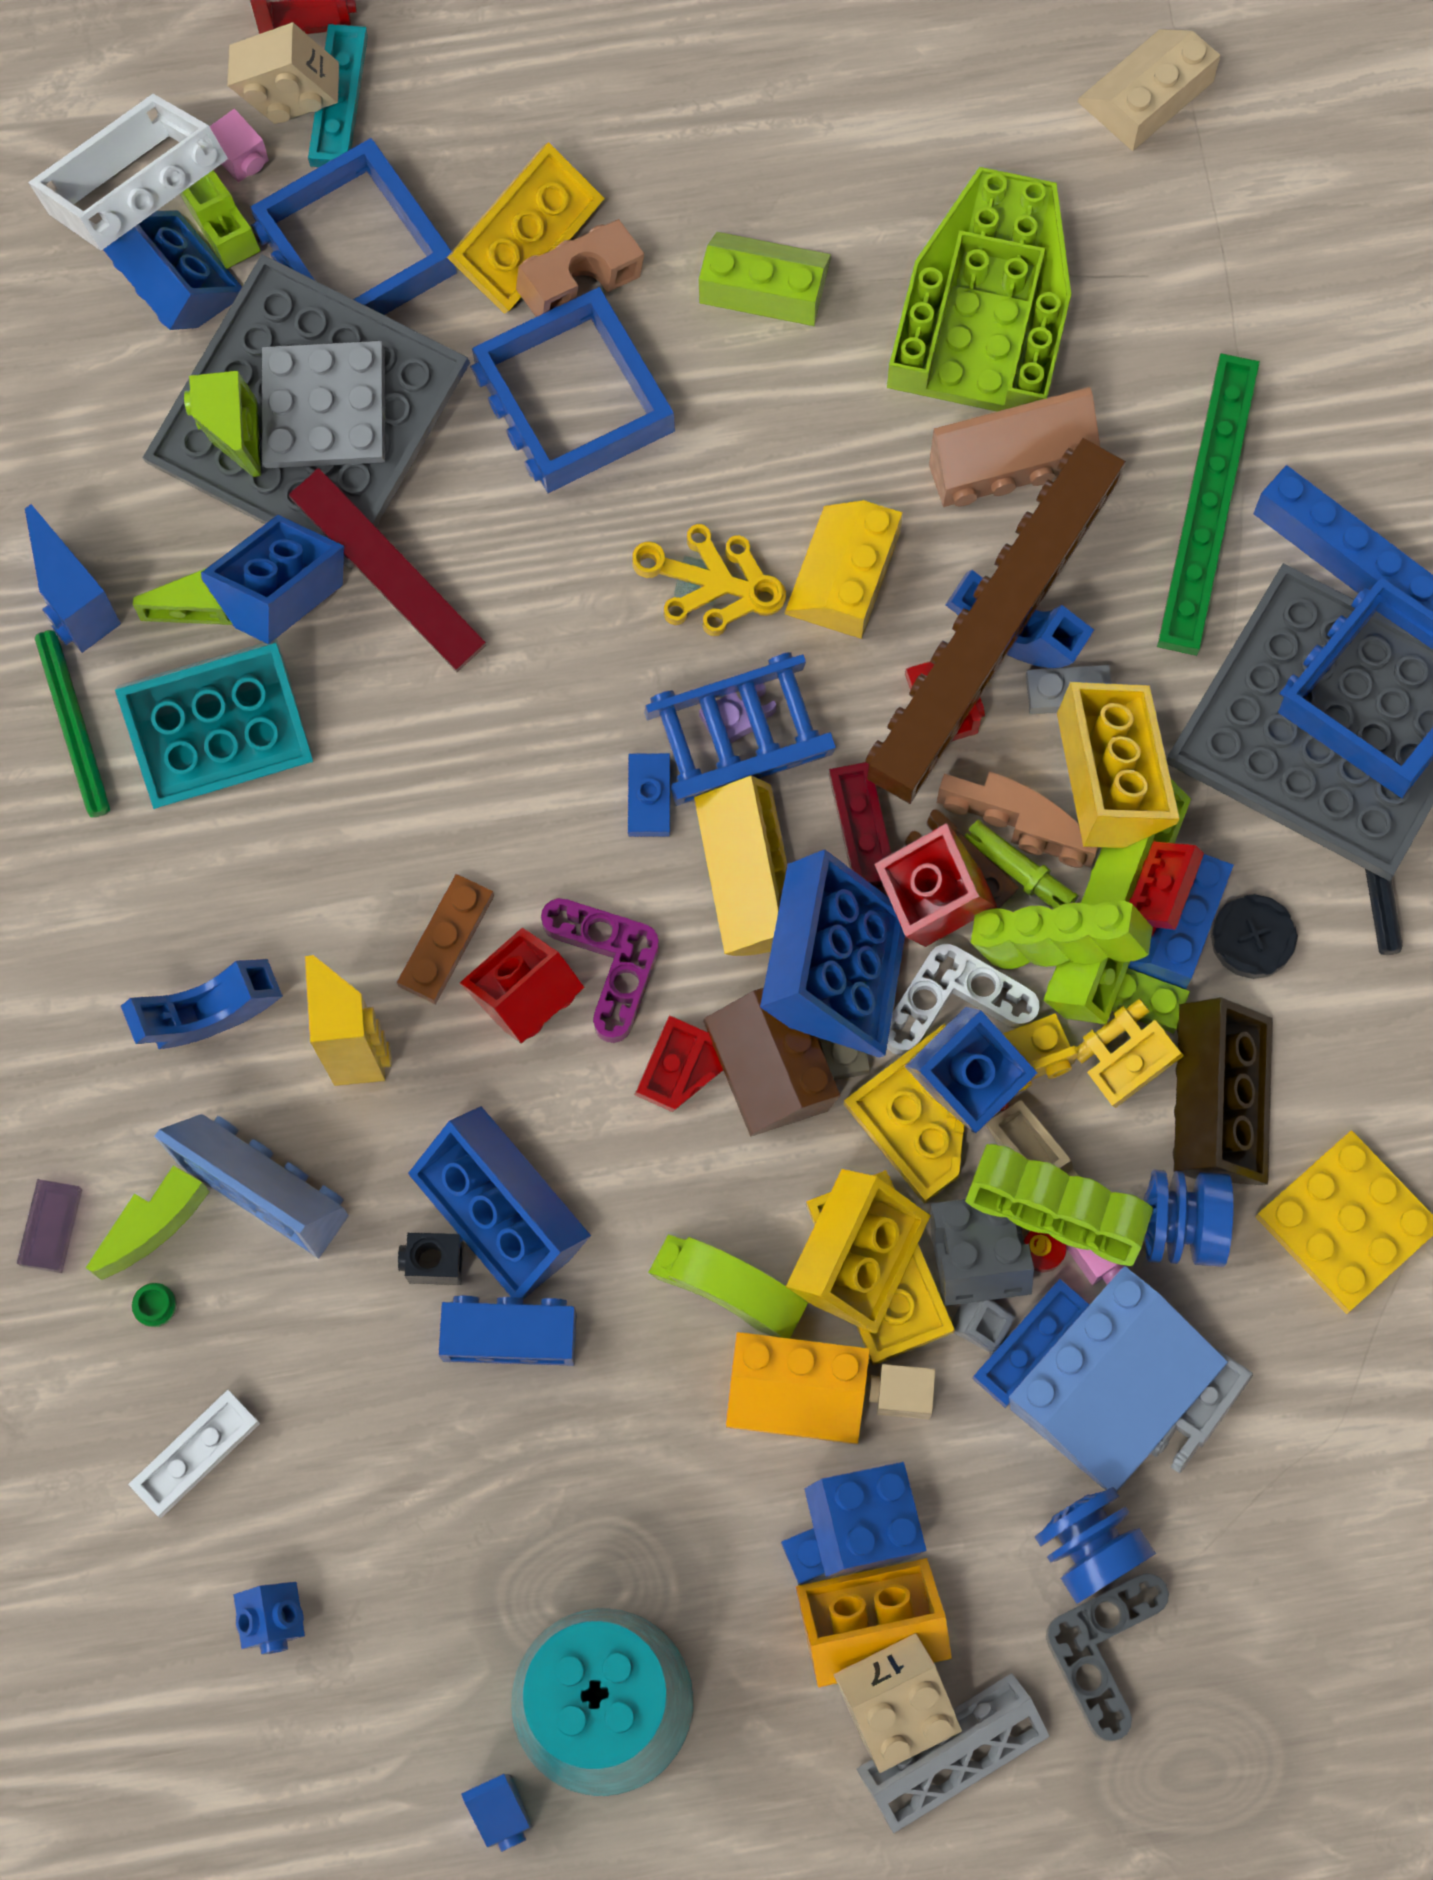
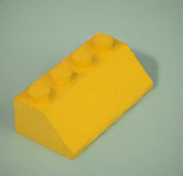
[1057,682,1180,848]
[305,955,392,1086]

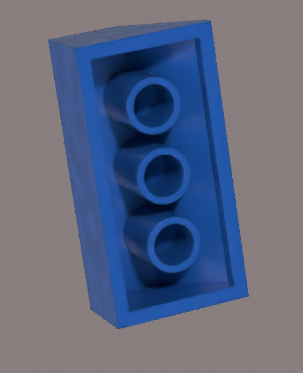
[408,1106,591,1299]

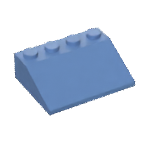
[154,1114,349,1259]
[1009,1266,1228,1492]

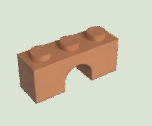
[516,219,644,317]

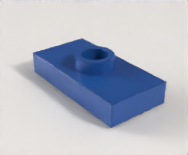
[628,753,670,837]

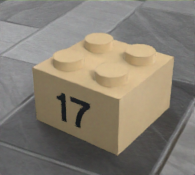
[227,22,339,124]
[833,1633,962,1773]

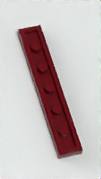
[289,468,487,673]

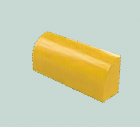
[694,776,787,956]

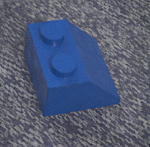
[905,1007,1037,1133]

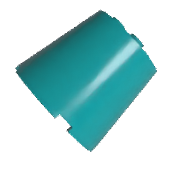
[511,1608,693,1796]

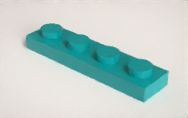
[308,24,368,167]

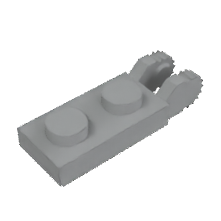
[1151,1348,1253,1474]

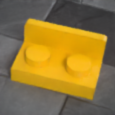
[1003,1013,1078,1092]

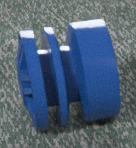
[1143,1169,1234,1267]
[1035,1487,1156,1604]

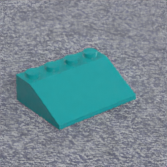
[115,639,314,809]

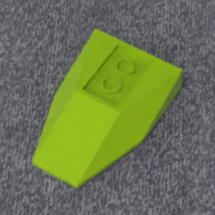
[887,167,1071,412]

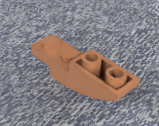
[936,771,1098,868]

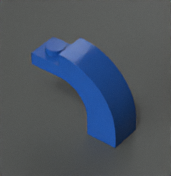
[945,570,1094,668]
[121,959,283,1049]

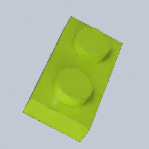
[1112,968,1190,1034]

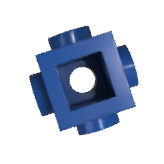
[233,1582,305,1655]

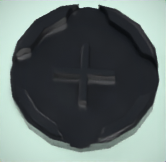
[1211,894,1298,979]

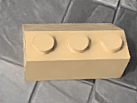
[1078,29,1221,151]

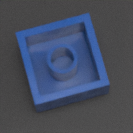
[804,1462,927,1577]

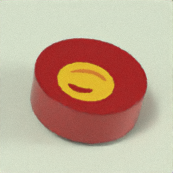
[1024,1231,1066,1272]

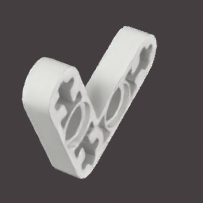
[887,944,1040,1056]

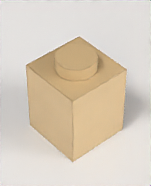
[869,1364,935,1420]

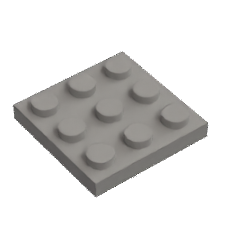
[262,341,385,468]

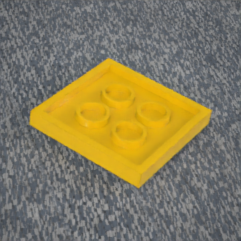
[1255,1130,1433,1314]

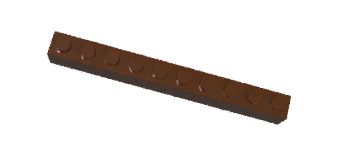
[865,438,1126,804]

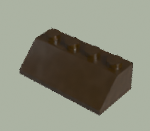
[1172,997,1272,1185]

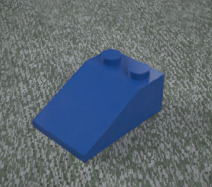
[24,504,121,653]

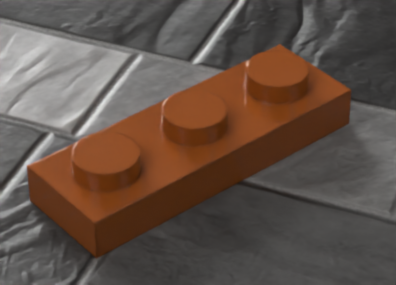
[397,874,494,1005]

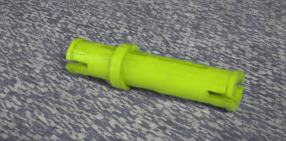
[964,819,1079,909]

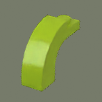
[648,1234,808,1339]

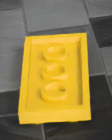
[447,142,605,313]
[806,1170,955,1366]

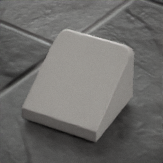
[952,1300,1016,1354]

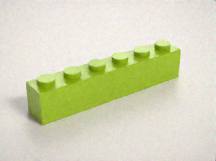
[1043,779,1191,1024]

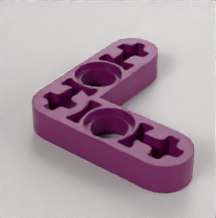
[541,898,659,1043]

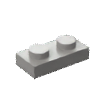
[1026,665,1111,714]

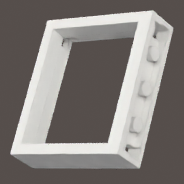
[28,94,228,251]

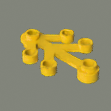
[632,524,786,636]

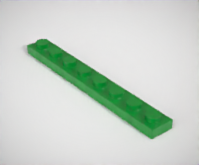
[1157,353,1260,656]

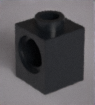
[398,1232,464,1285]

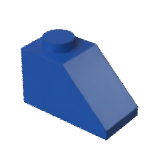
[461,1774,533,1852]

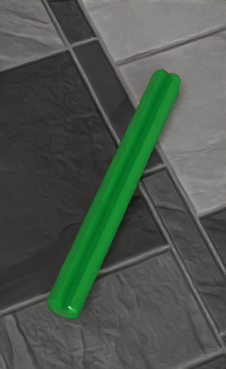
[35,630,110,818]

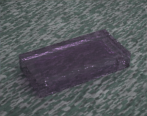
[17,1179,83,1273]

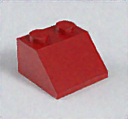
[874,823,997,947]
[459,928,585,1044]

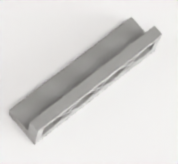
[857,1673,1050,1833]

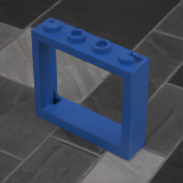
[250,138,457,315]
[470,287,675,494]
[1278,577,1433,798]

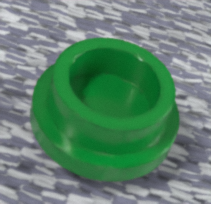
[132,1283,177,1327]

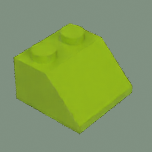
[184,371,261,477]

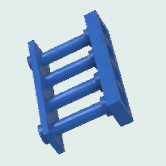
[644,652,836,806]

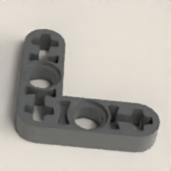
[1046,1574,1169,1742]

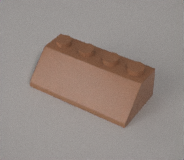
[929,387,1100,507]

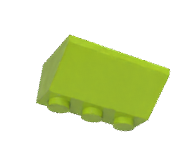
[698,232,831,326]

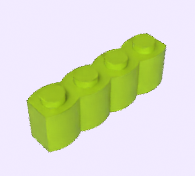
[970,900,1153,969]
[965,1144,1153,1266]

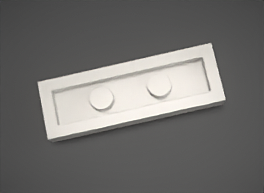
[128,1390,260,1518]

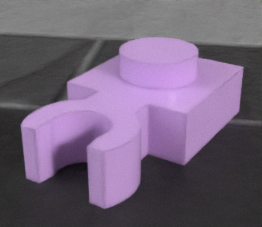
[699,683,776,743]

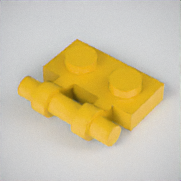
[1076,998,1184,1108]

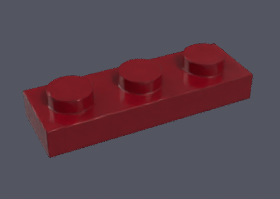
[828,762,891,887]

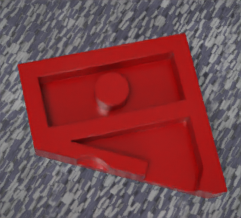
[634,1015,723,1112]

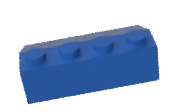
[760,849,905,1058]

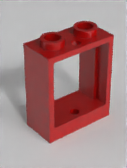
[250,0,357,34]

